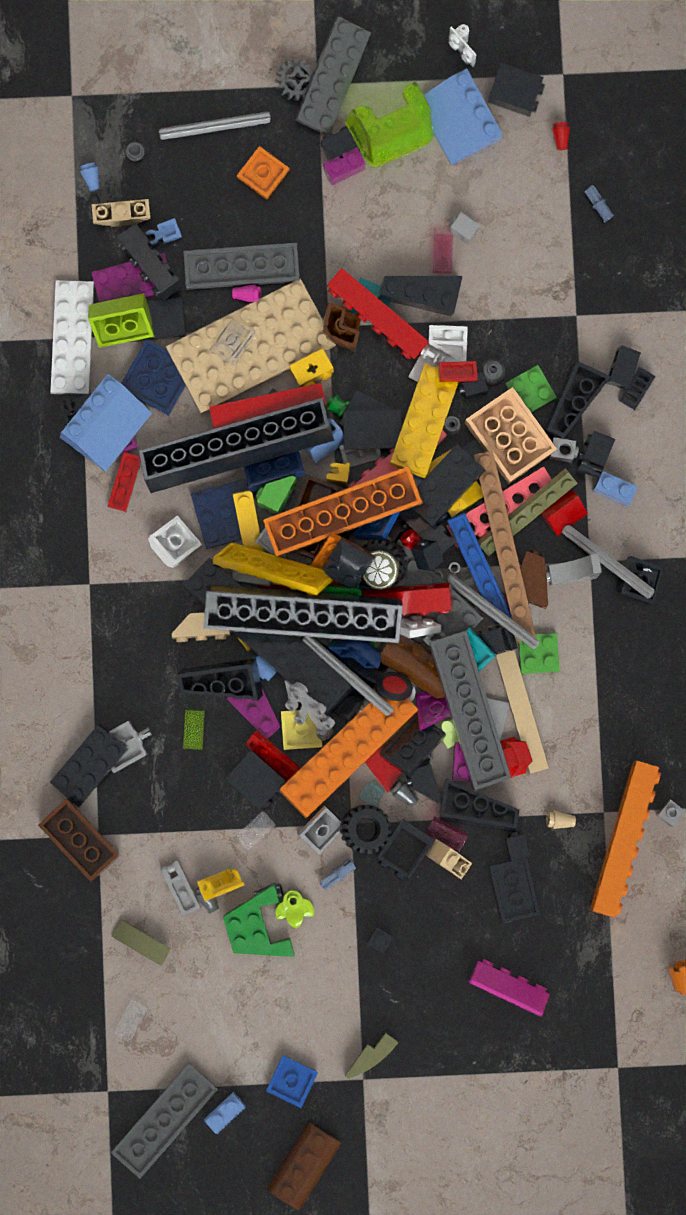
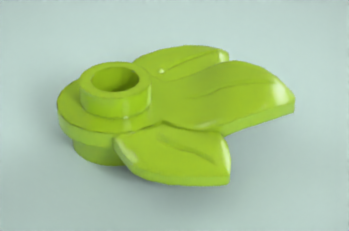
[275,890,314,928]

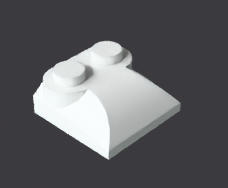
[148,515,202,568]

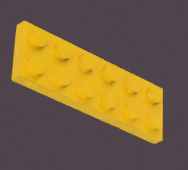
[389,363,458,478]
[213,542,334,595]

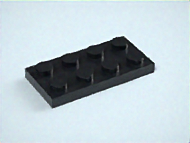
[412,444,486,527]
[50,724,128,808]

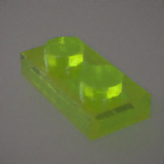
[183,710,205,750]

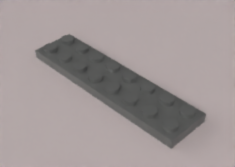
[428,630,511,790]

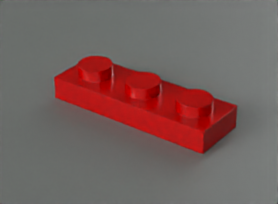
[107,452,141,512]
[245,730,300,782]

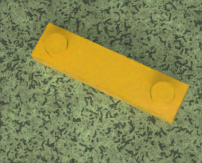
[233,490,264,552]

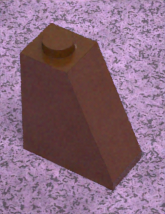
[520,550,548,609]

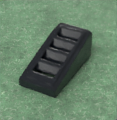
[619,367,656,411]

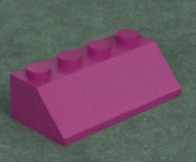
[468,959,550,1016]

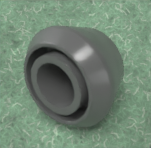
[479,359,505,385]

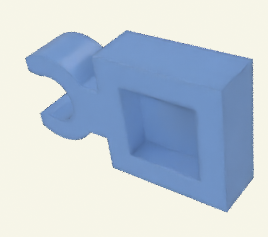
[146,218,182,246]

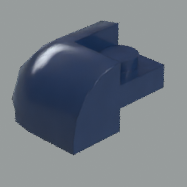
[328,638,382,668]

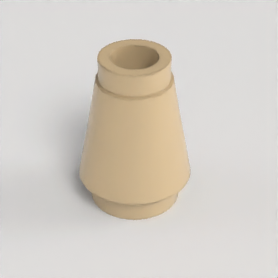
[546,810,576,829]

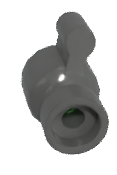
[442,416,461,437]

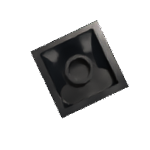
[322,538,375,588]
[616,556,664,604]

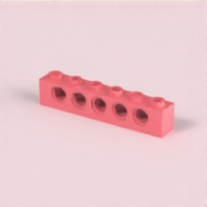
[445,467,552,547]

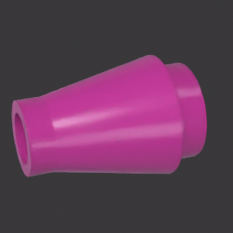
[232,284,261,303]

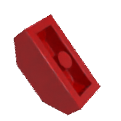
[500,737,533,778]

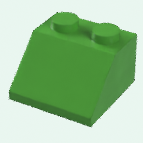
[256,476,297,515]

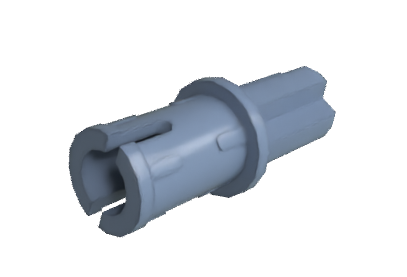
[585,186,614,222]
[319,859,356,890]

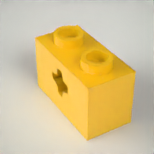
[289,348,334,387]

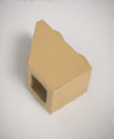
[426,839,472,880]

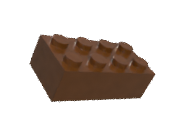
[38,798,121,882]

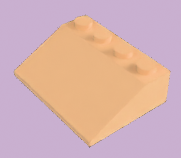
[465,387,557,485]

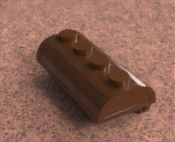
[292,475,342,559]
[381,634,445,699]
[267,1122,342,1210]

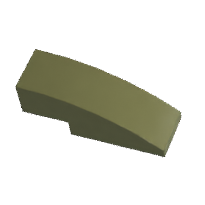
[112,919,171,966]
[345,1032,399,1079]

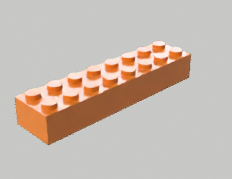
[263,466,423,556]
[279,693,418,818]
[589,761,661,918]

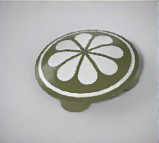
[363,551,399,589]

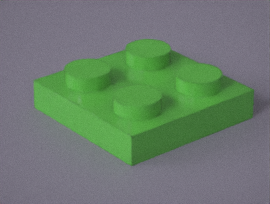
[505,365,557,413]
[519,633,560,674]

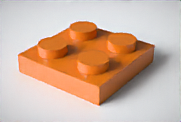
[237,146,290,199]

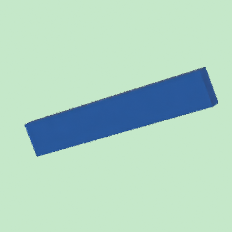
[447,512,512,625]

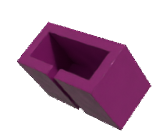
[323,147,366,186]

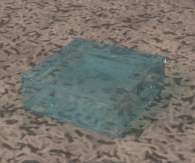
[358,781,385,806]

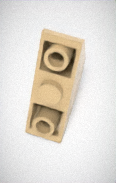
[92,199,150,227]
[172,613,230,642]

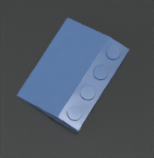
[416,69,502,166]
[60,374,152,472]

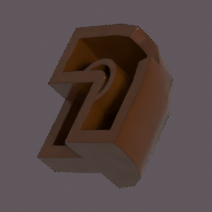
[323,302,361,351]

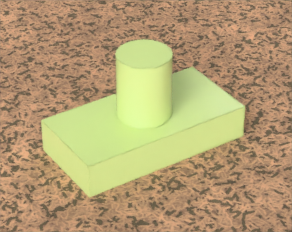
[434,716,459,749]

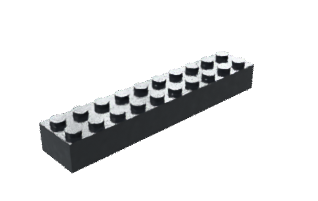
[139,398,335,493]
[183,557,352,716]
[204,584,403,643]

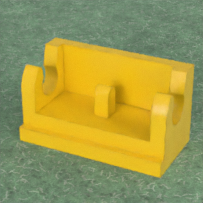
[326,462,350,487]
[197,868,245,901]

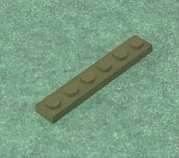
[477,469,578,556]

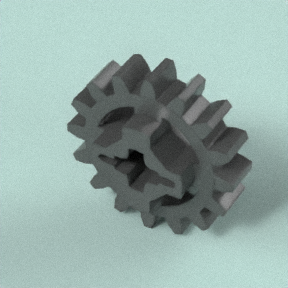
[275,58,314,101]

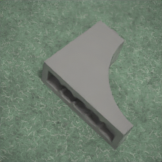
[546,553,601,586]

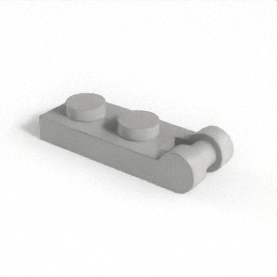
[160,859,201,917]

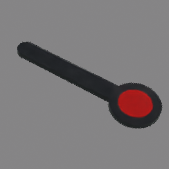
[318,641,413,701]

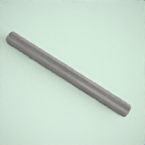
[159,112,271,140]
[562,525,655,598]
[446,575,540,649]
[302,636,394,716]

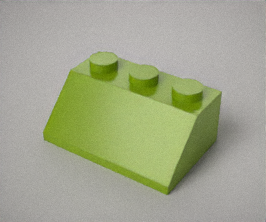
[88,293,154,348]

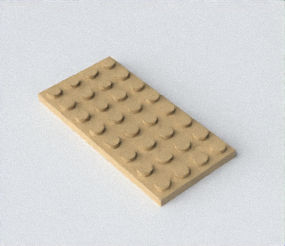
[166,279,336,414]

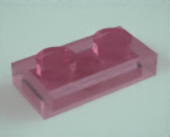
[433,234,453,273]
[425,816,469,852]

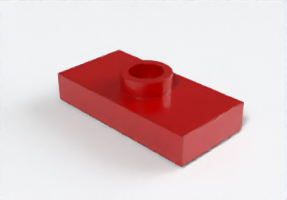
[438,361,478,382]

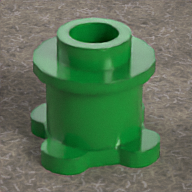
[326,395,350,419]

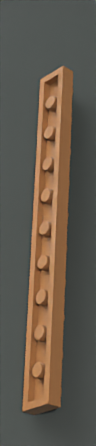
[474,450,536,642]

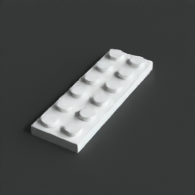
[51,280,94,395]

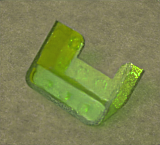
[345,82,434,168]

